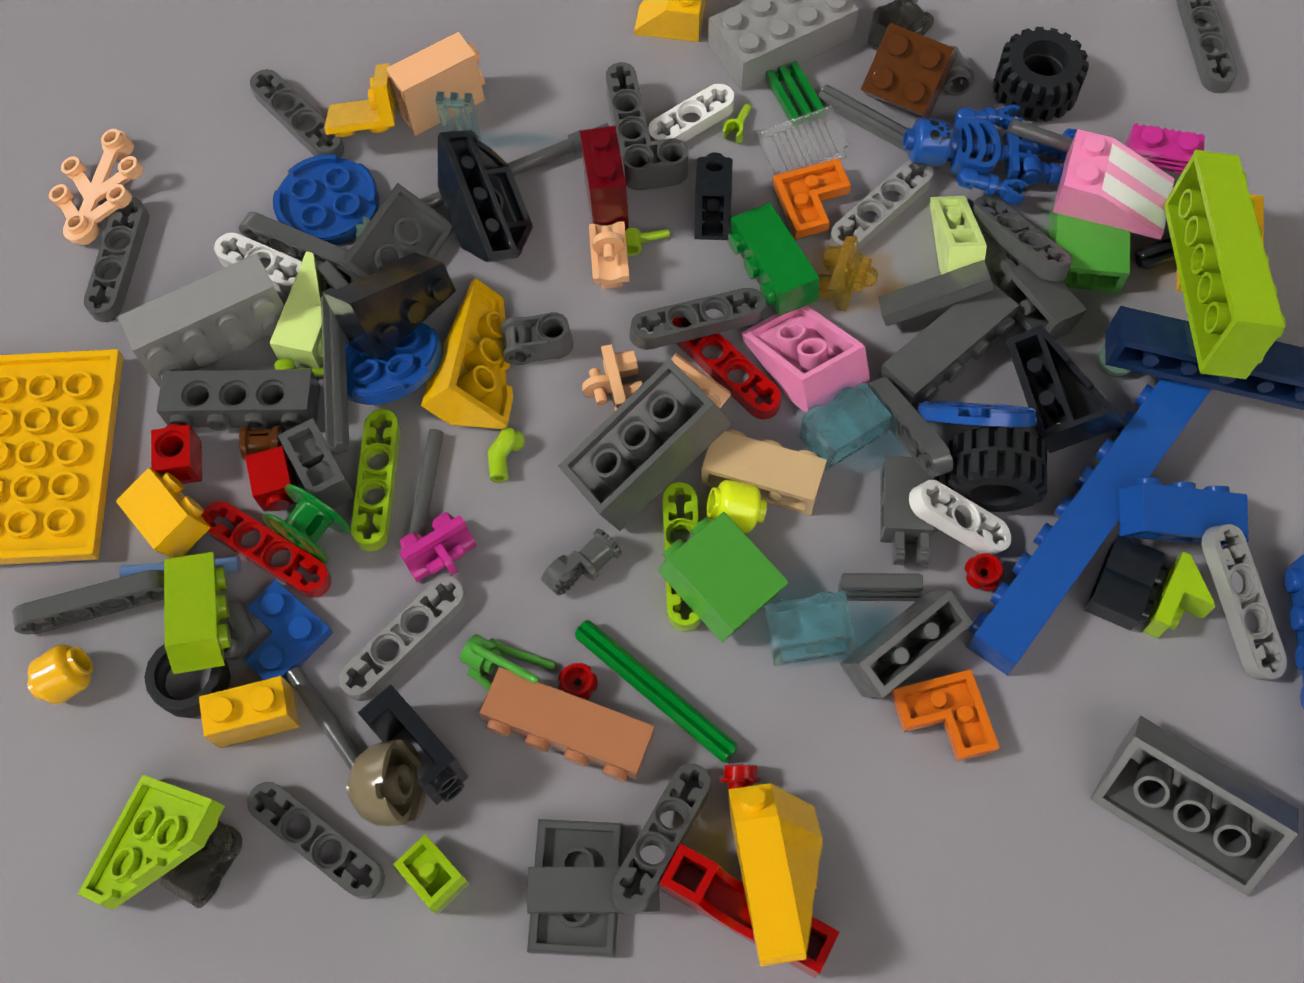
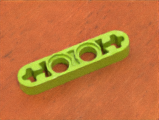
[351,409,401,552]
[662,482,702,632]

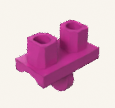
[399,512,477,582]

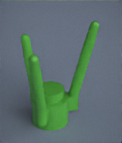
[460,634,557,691]

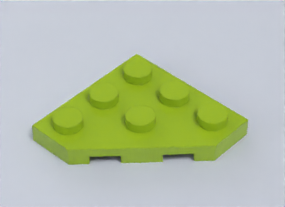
[77,774,225,910]

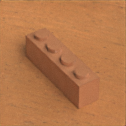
[479,667,655,782]

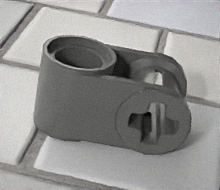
[501,312,573,365]

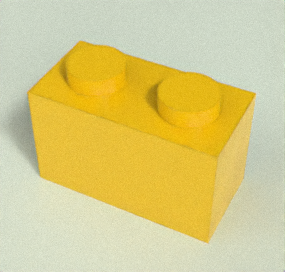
[116,467,211,558]
[199,676,300,748]

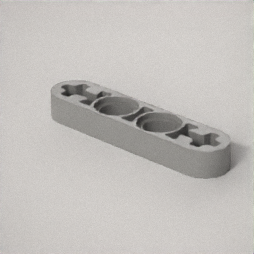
[830,160,934,256]
[1201,524,1287,679]
[339,576,466,701]

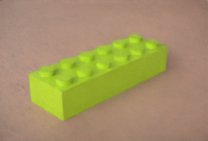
[1163,150,1286,379]

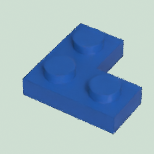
[244,579,334,681]

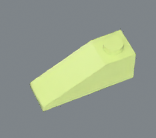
[930,196,987,275]
[269,251,324,368]

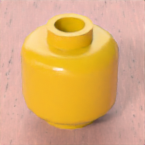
[27,644,94,704]

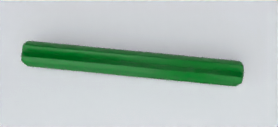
[574,620,738,763]

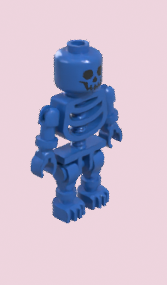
[902,105,1077,205]

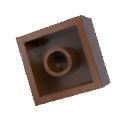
[861,23,957,118]

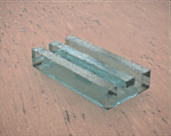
[435,91,481,141]

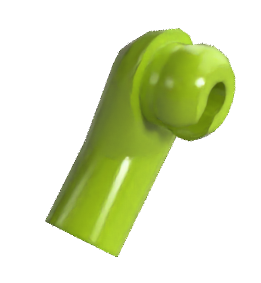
[487,428,525,483]

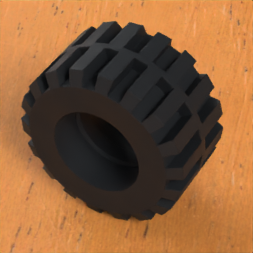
[993,27,1089,122]
[945,426,1047,512]

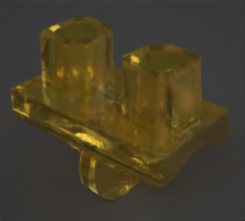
[818,236,878,311]

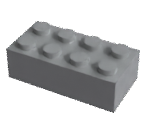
[708,0,859,91]
[117,253,284,387]

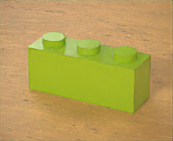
[164,552,231,674]

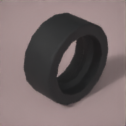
[144,644,231,718]

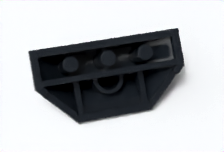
[438,130,533,262]

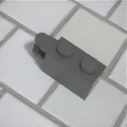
[990,251,1088,339]
[880,455,939,567]

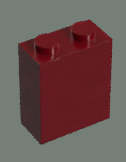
[580,126,629,230]

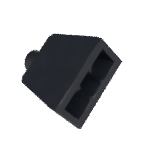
[695,152,733,240]

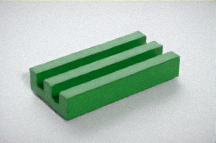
[766,61,825,128]

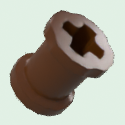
[239,425,285,460]

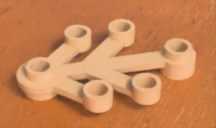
[49,129,143,245]

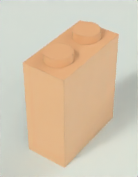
[386,32,485,136]

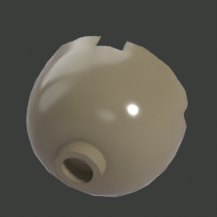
[346,740,426,827]

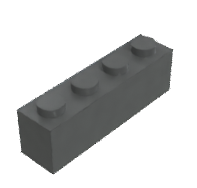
[879,282,1019,407]

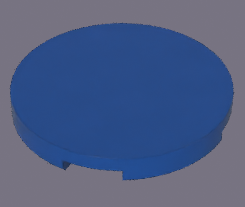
[273,154,379,246]
[345,323,443,405]
[918,401,1037,427]

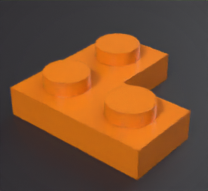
[772,158,851,240]
[891,669,1000,762]

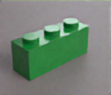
[728,202,820,317]

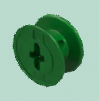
[262,484,351,563]

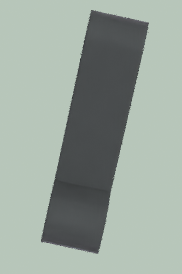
[606,62,688,190]

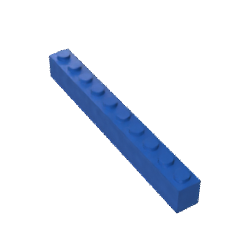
[967,376,1211,676]

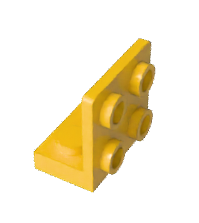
[324,63,397,137]

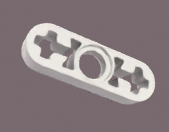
[648,84,734,142]
[214,233,302,295]
[909,480,1011,555]

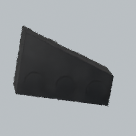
[322,252,456,360]
[1005,325,1125,453]

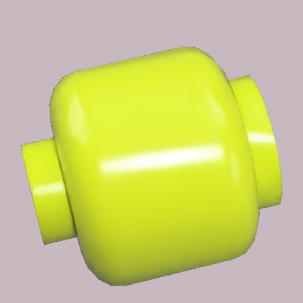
[707,480,767,534]

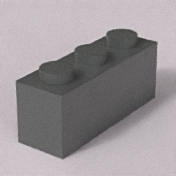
[839,590,973,698]

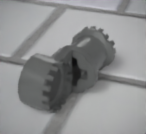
[541,528,622,596]

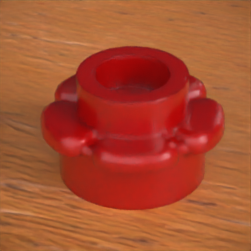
[964,553,1004,591]
[558,663,598,700]
[720,764,761,789]

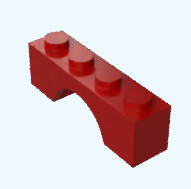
[659,843,840,978]

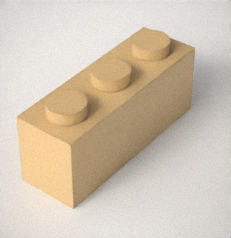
[701,429,827,516]

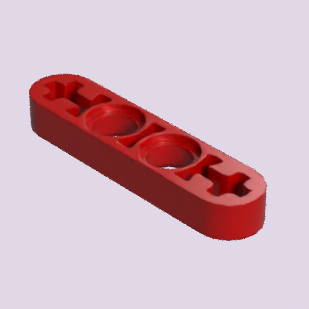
[672,317,781,420]
[201,501,332,598]

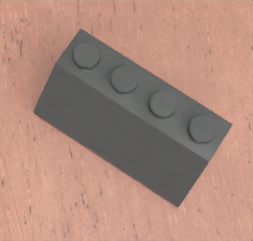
[558,358,732,531]
[1091,715,1299,896]

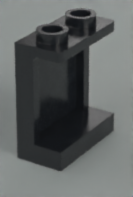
[357,684,468,805]

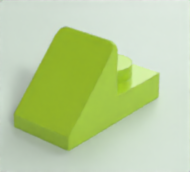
[1142,551,1215,639]
[393,834,470,914]

